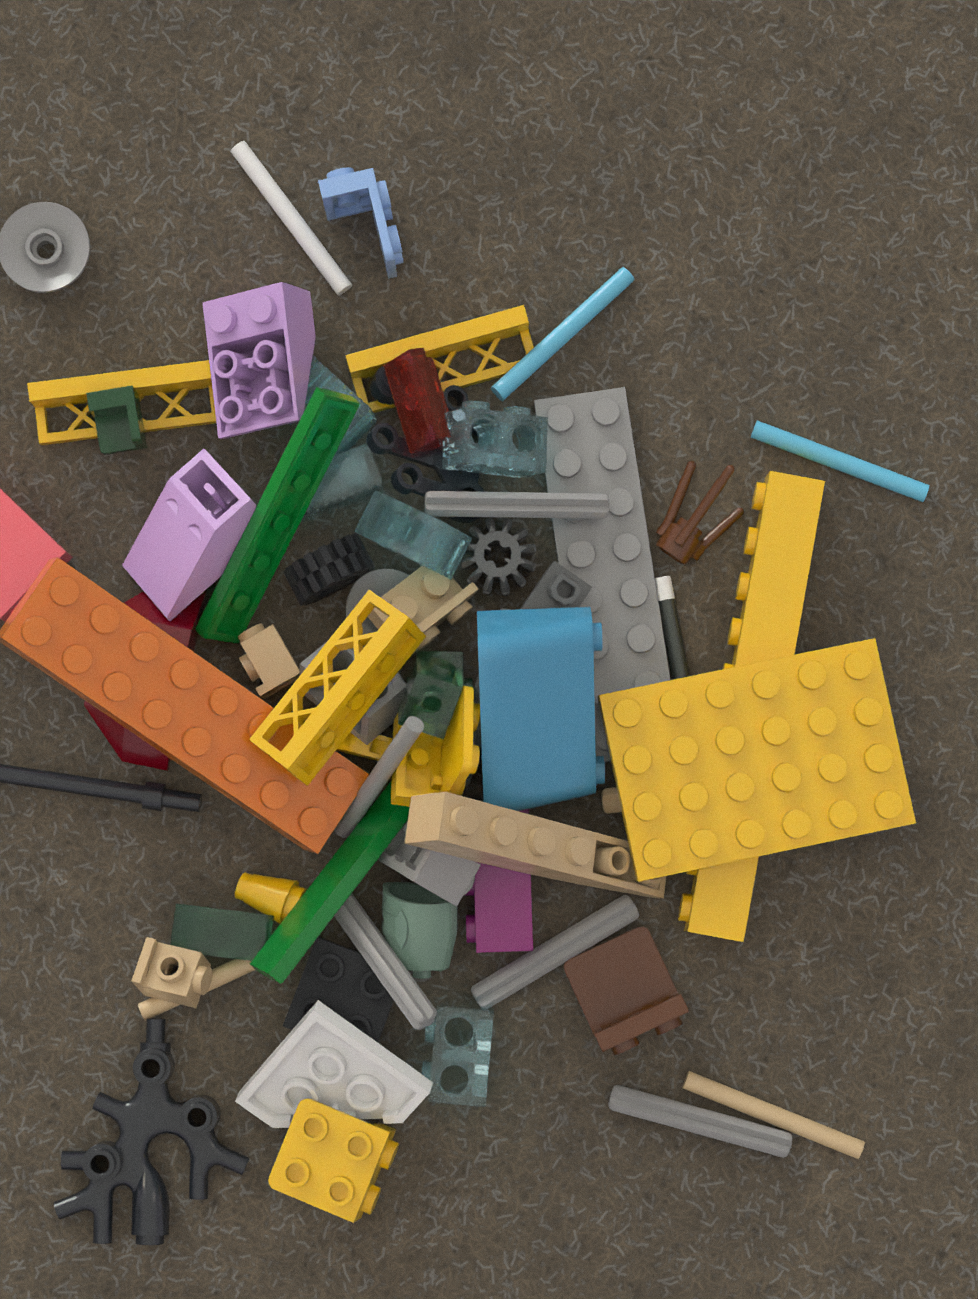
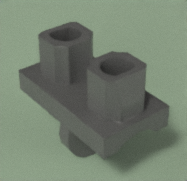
[520,561,592,609]

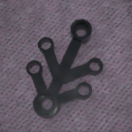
[366,364,493,523]

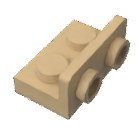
[368,556,479,651]

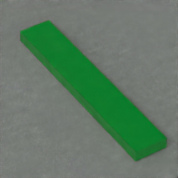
[195,387,360,644]
[250,781,410,984]

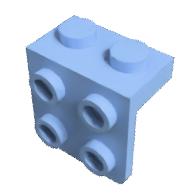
[318,167,404,279]

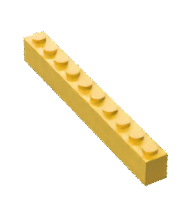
[678,471,825,942]

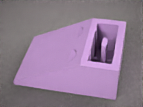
[202,282,316,439]
[122,449,257,621]

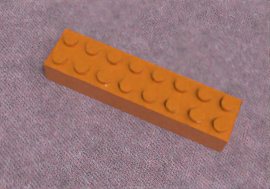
[0,557,369,854]

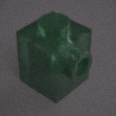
[398,658,463,739]

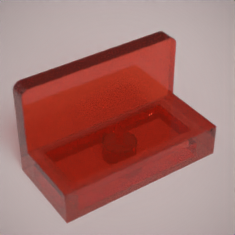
[383,348,458,454]

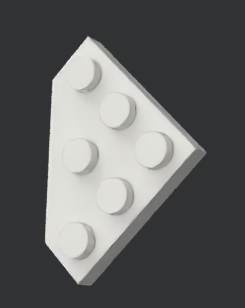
[235,1000,433,1128]

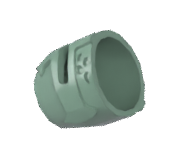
[382,882,458,979]

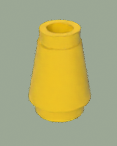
[235,872,307,924]

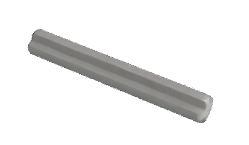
[424,491,610,519]
[334,893,437,1030]
[471,895,640,1010]
[608,1085,792,1158]

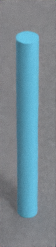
[491,267,634,401]
[750,420,930,502]

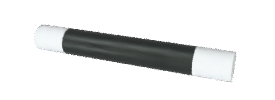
[655,576,690,680]

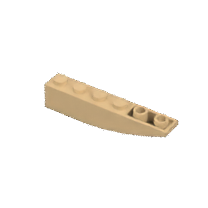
[404,792,666,899]

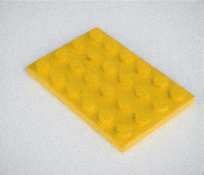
[597,638,916,882]

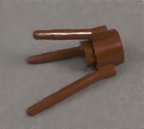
[655,461,744,566]

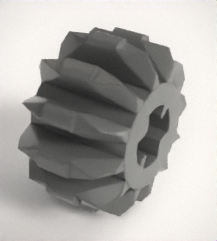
[459,518,536,596]

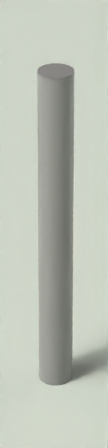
[334,716,424,838]

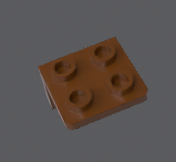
[564,926,689,1055]

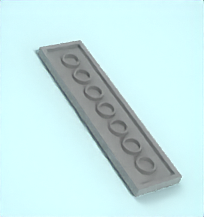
[534,387,670,762]

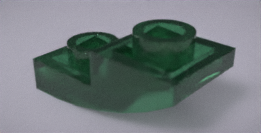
[170,903,274,961]

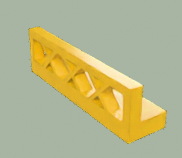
[345,305,534,416]
[27,360,216,445]
[249,590,426,786]

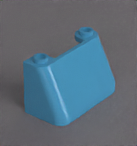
[477,607,605,811]

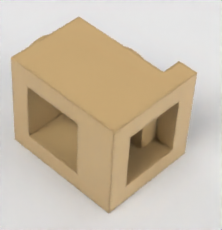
[238,623,300,700]
[131,937,212,1008]

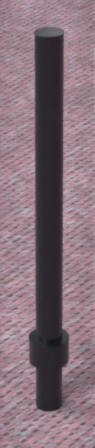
[0,764,202,812]

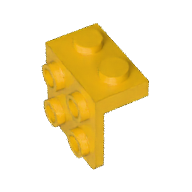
[391,686,480,807]
[268,1098,399,1223]

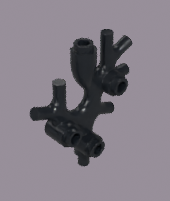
[54,1018,250,1245]

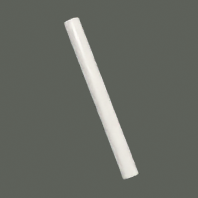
[230,141,352,296]

